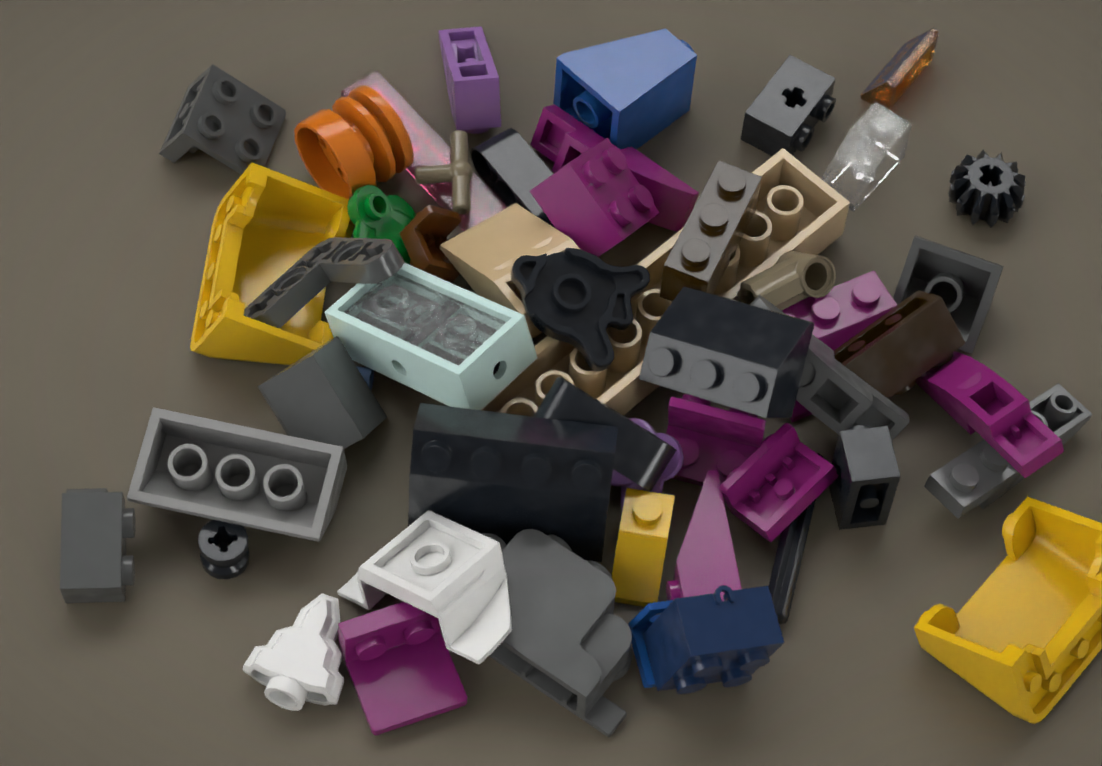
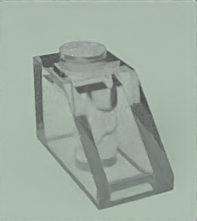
[821,102,913,212]

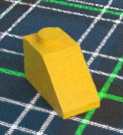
[612,488,675,607]

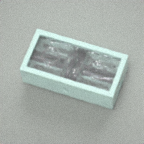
[324,263,537,410]

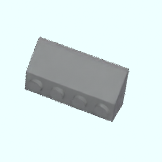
[127,407,347,542]

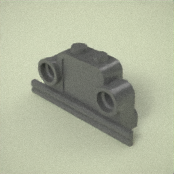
[480,529,632,737]

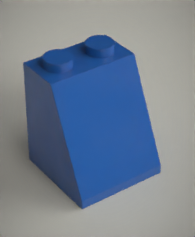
[553,28,697,150]

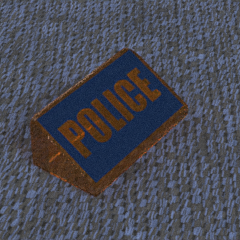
[860,28,939,113]

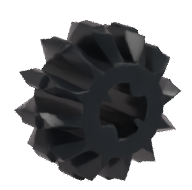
[948,149,1026,228]

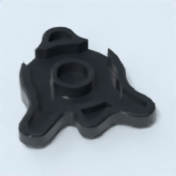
[510,248,650,371]

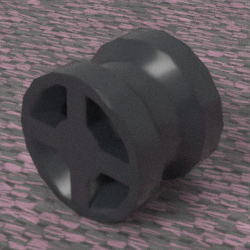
[198,520,250,579]

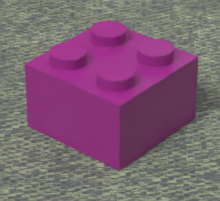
[530,138,660,257]

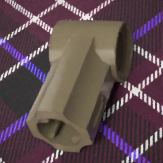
[737,251,836,310]

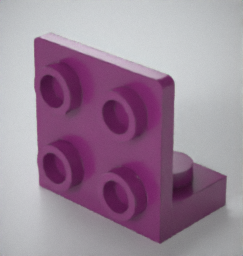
[666,394,766,486]
[338,602,467,735]

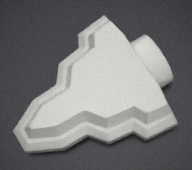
[243,593,344,711]

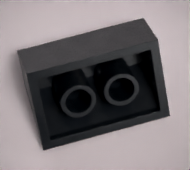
[639,287,815,418]

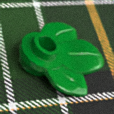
[347,185,416,265]

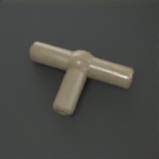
[415,130,473,215]

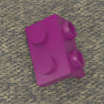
[720,423,838,542]

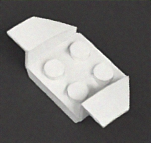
[337,510,512,665]

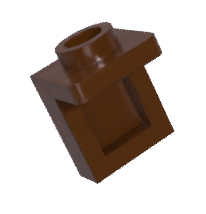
[399,205,462,283]

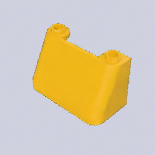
[190,162,354,365]
[914,496,1102,724]

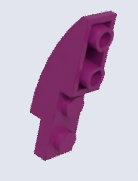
[530,104,699,232]
[916,352,1064,478]

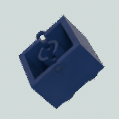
[643,585,785,694]

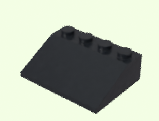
[408,403,618,562]

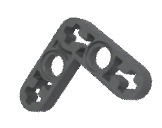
[243,237,404,328]

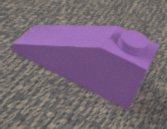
[439,26,501,134]

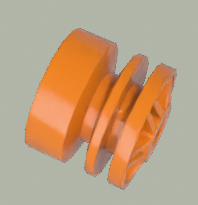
[294,86,414,199]

